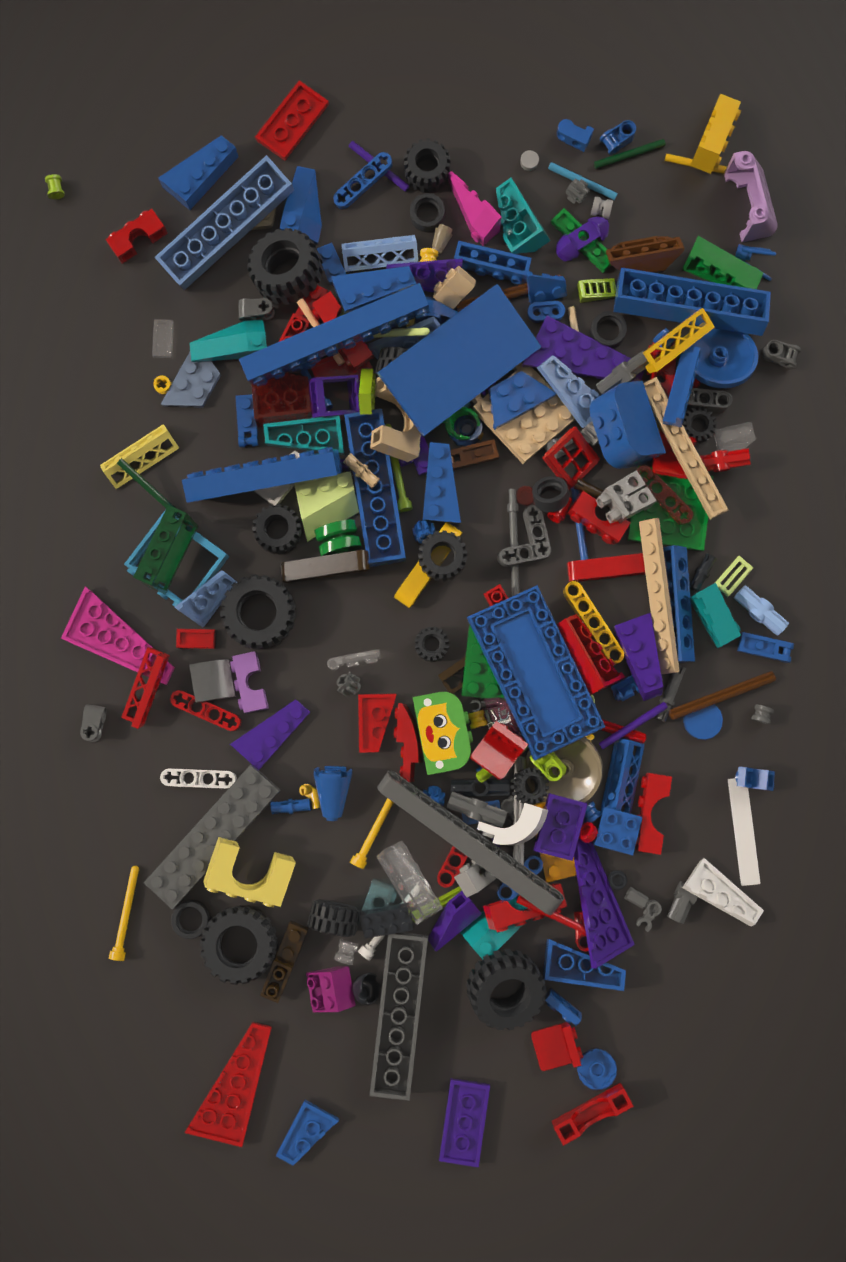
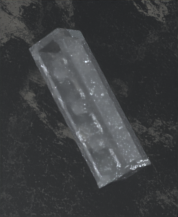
[377,841,443,925]

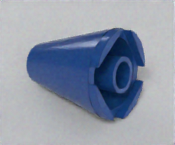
[313,766,352,821]

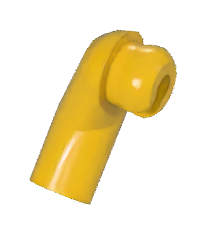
[299,784,321,809]

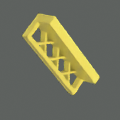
[100,424,179,489]

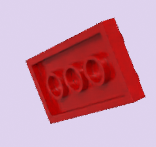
[255,80,329,161]

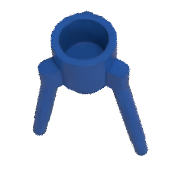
[735,244,776,281]

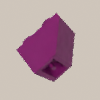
[306,966,356,1012]

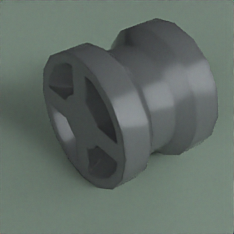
[751,704,774,725]

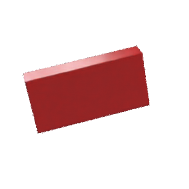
[176,629,216,649]

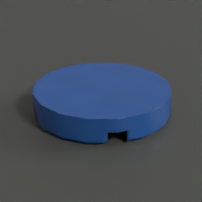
[683,705,723,740]
[577,1048,617,1090]

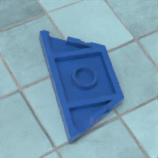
[489,371,556,430]

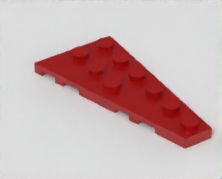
[184,1022,272,1147]

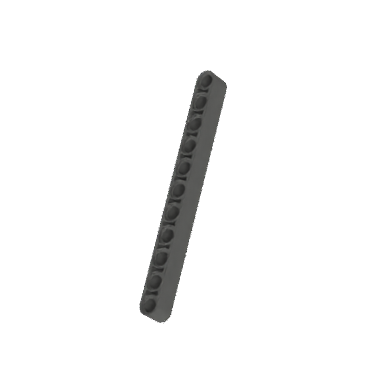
[377,770,564,915]

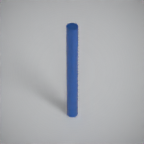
[571,487,588,560]

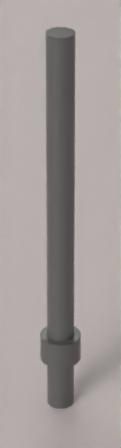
[507,489,519,596]

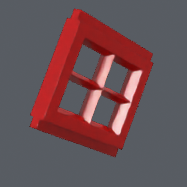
[542,426,600,490]

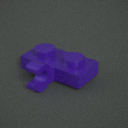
[399,435,429,476]

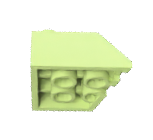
[294,472,359,542]

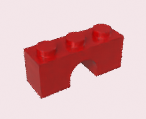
[105,209,168,264]
[567,491,631,545]

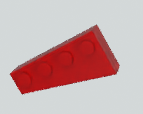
[556,614,625,696]

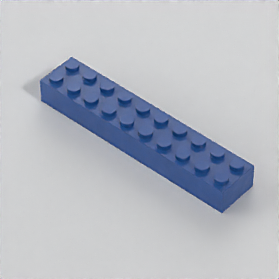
[239,283,430,387]

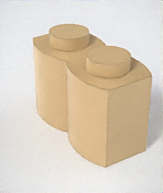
[433,266,476,309]

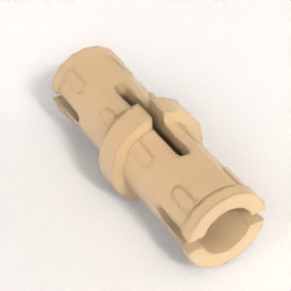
[343,453,380,488]

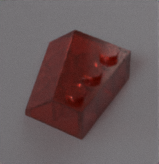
[252,373,312,427]

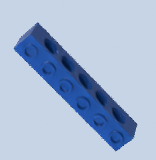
[663,545,695,663]

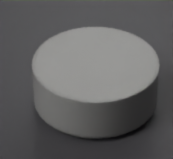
[520,150,539,171]

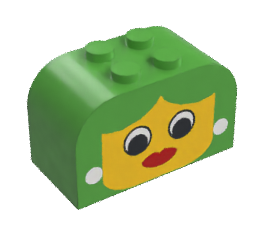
[413,692,473,775]

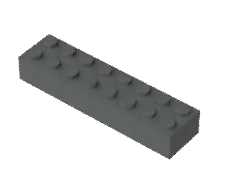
[144,765,281,909]
[370,932,428,1101]

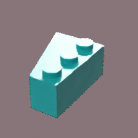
[690,583,741,648]

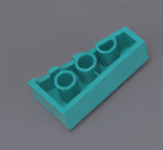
[263,415,345,456]

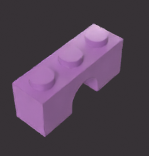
[230,651,269,714]

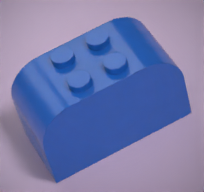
[590,381,666,469]

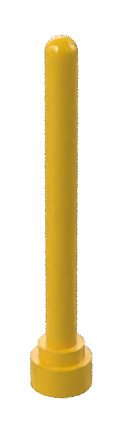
[350,798,394,869]
[109,866,139,961]

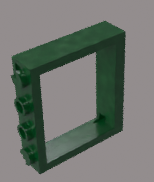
[133,505,199,595]

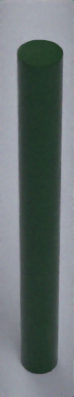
[594,139,666,169]
[116,458,176,508]

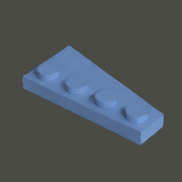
[537,355,599,428]

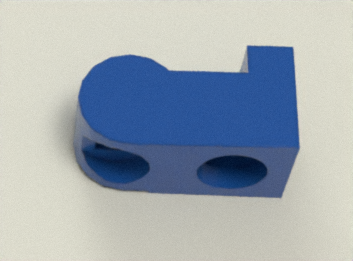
[557,119,594,152]

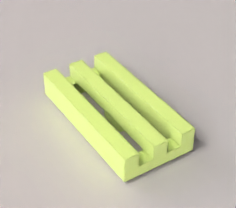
[715,556,753,597]

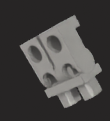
[596,470,656,523]

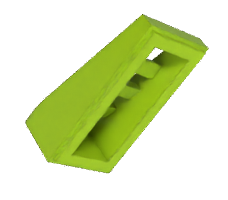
[577,278,616,303]

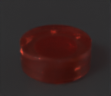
[516,486,534,506]

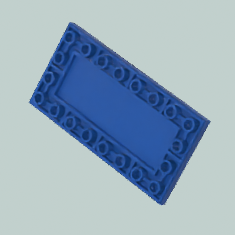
[377,284,541,436]
[467,585,605,760]

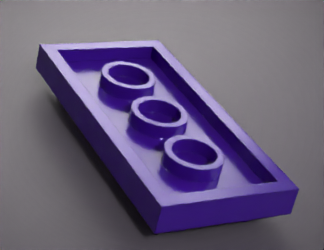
[439,1078,490,1167]

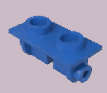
[611,675,640,702]

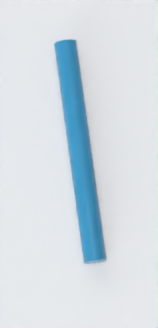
[548,162,618,200]

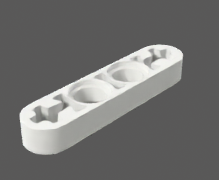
[160,769,237,788]

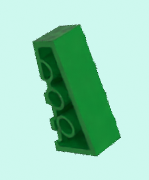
[682,236,763,289]

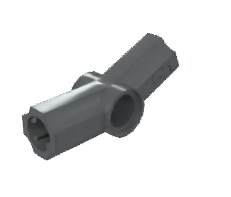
[596,351,649,394]

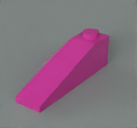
[448,171,502,246]

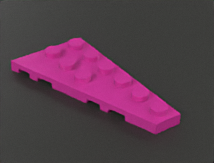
[61,586,175,685]

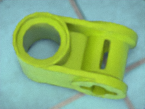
[529,752,566,781]

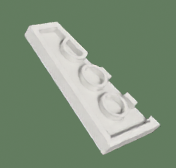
[682,858,764,927]

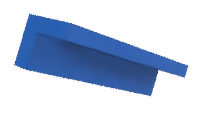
[663,347,700,427]
[600,739,645,814]

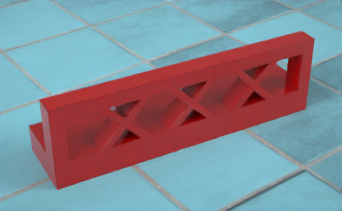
[121,647,170,729]

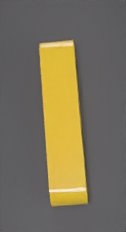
[394,522,463,608]
[563,581,624,664]

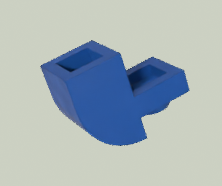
[736,767,775,791]

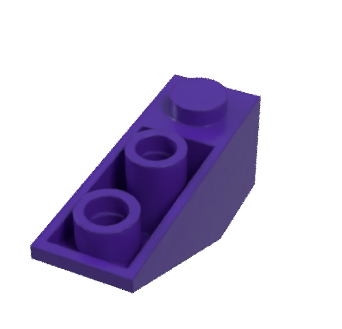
[428,891,482,952]

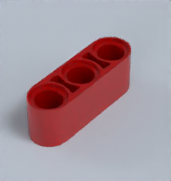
[437,846,468,888]

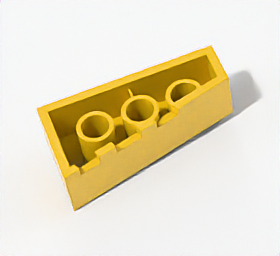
[690,94,741,174]

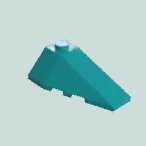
[496,178,551,254]
[190,320,267,362]

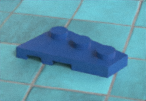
[276,1100,339,1165]

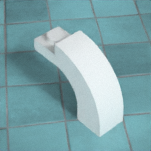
[477,803,548,845]

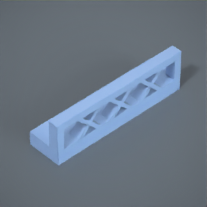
[342,235,419,272]

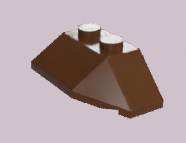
[606,236,685,273]

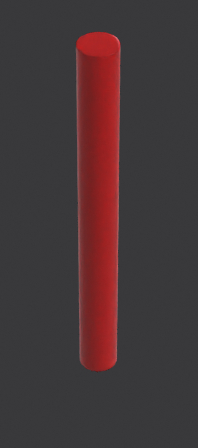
[517,895,586,934]

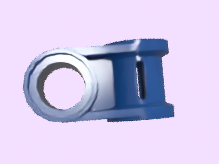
[599,120,636,155]

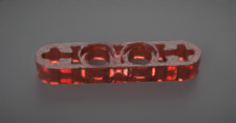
[635,465,693,525]

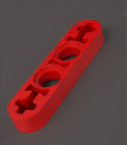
[170,690,241,731]

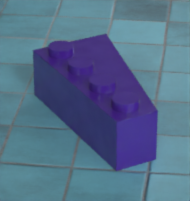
[614,613,663,701]

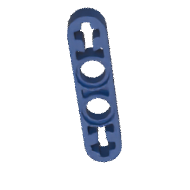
[333,152,393,209]

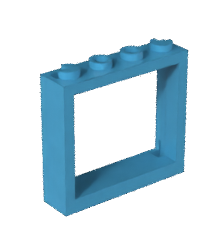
[124,511,229,606]

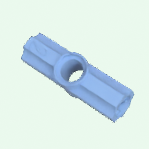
[734,585,789,636]

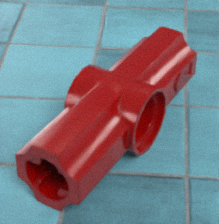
[700,448,751,472]

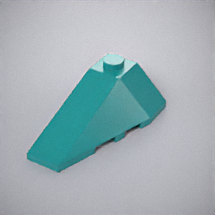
[460,895,527,959]

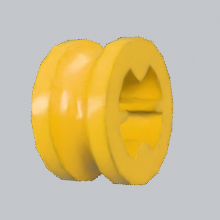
[153,375,172,394]

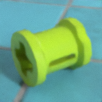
[45,174,65,199]

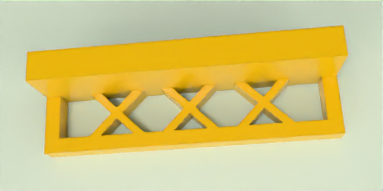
[643,308,715,373]

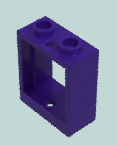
[309,375,360,418]

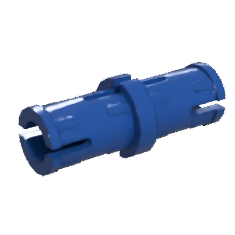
[271,798,311,814]

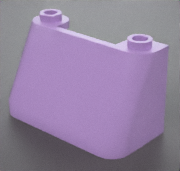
[724,151,777,242]

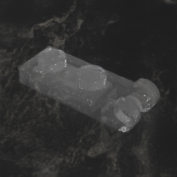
[327,649,381,671]

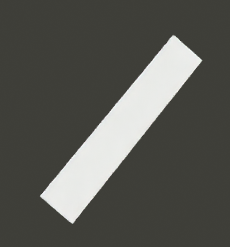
[728,778,760,886]

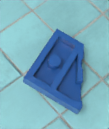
[526,271,567,304]

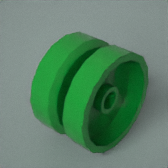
[314,519,362,556]

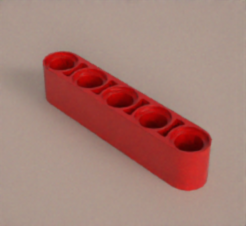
[567,553,646,582]

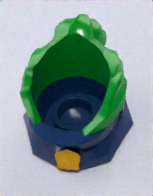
[443,407,484,446]

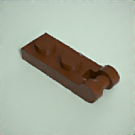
[450,439,499,471]

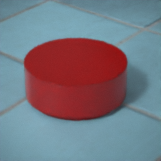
[579,822,598,843]

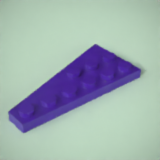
[522,316,646,382]
[574,838,635,969]

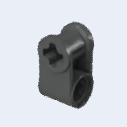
[239,298,275,322]
[761,340,801,368]
[80,704,107,742]

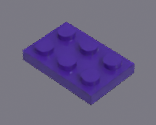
[534,793,587,861]

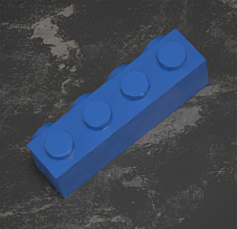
[454,241,532,284]

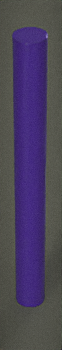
[349,141,410,192]
[598,702,668,750]

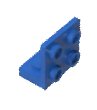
[592,807,642,855]

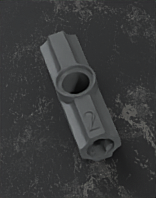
[447,792,507,828]

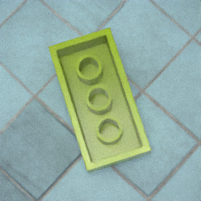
[359,369,376,415]

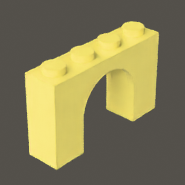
[203,837,296,907]

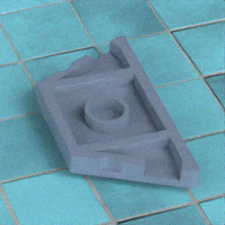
[161,352,221,408]

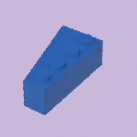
[423,442,461,523]
[543,939,626,991]

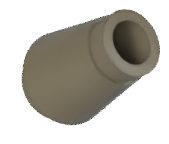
[432,224,453,254]

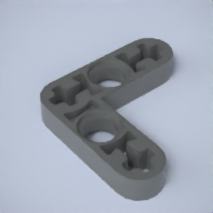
[497,505,551,567]

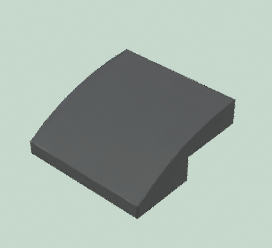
[189,659,236,703]

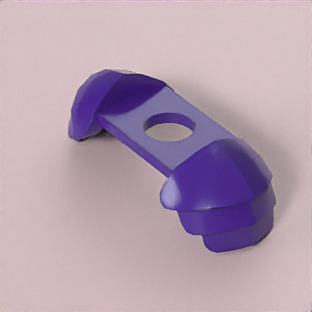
[556,217,609,261]

